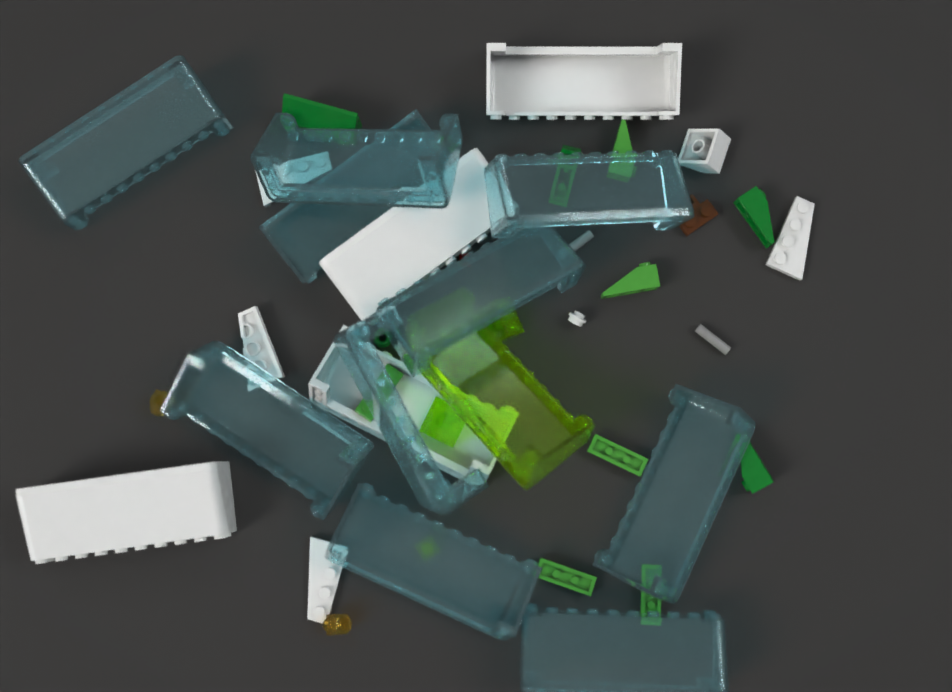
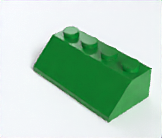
[281,93,362,147]

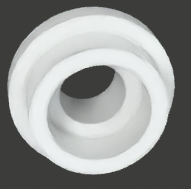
[568,310,586,327]

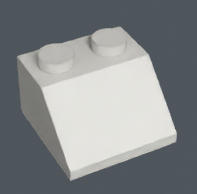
[677,129,731,174]

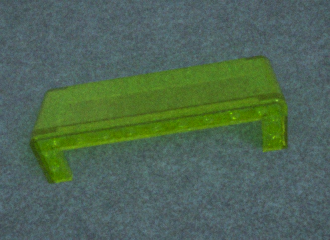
[403,287,595,490]

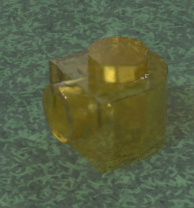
[150,389,174,416]
[323,614,352,636]

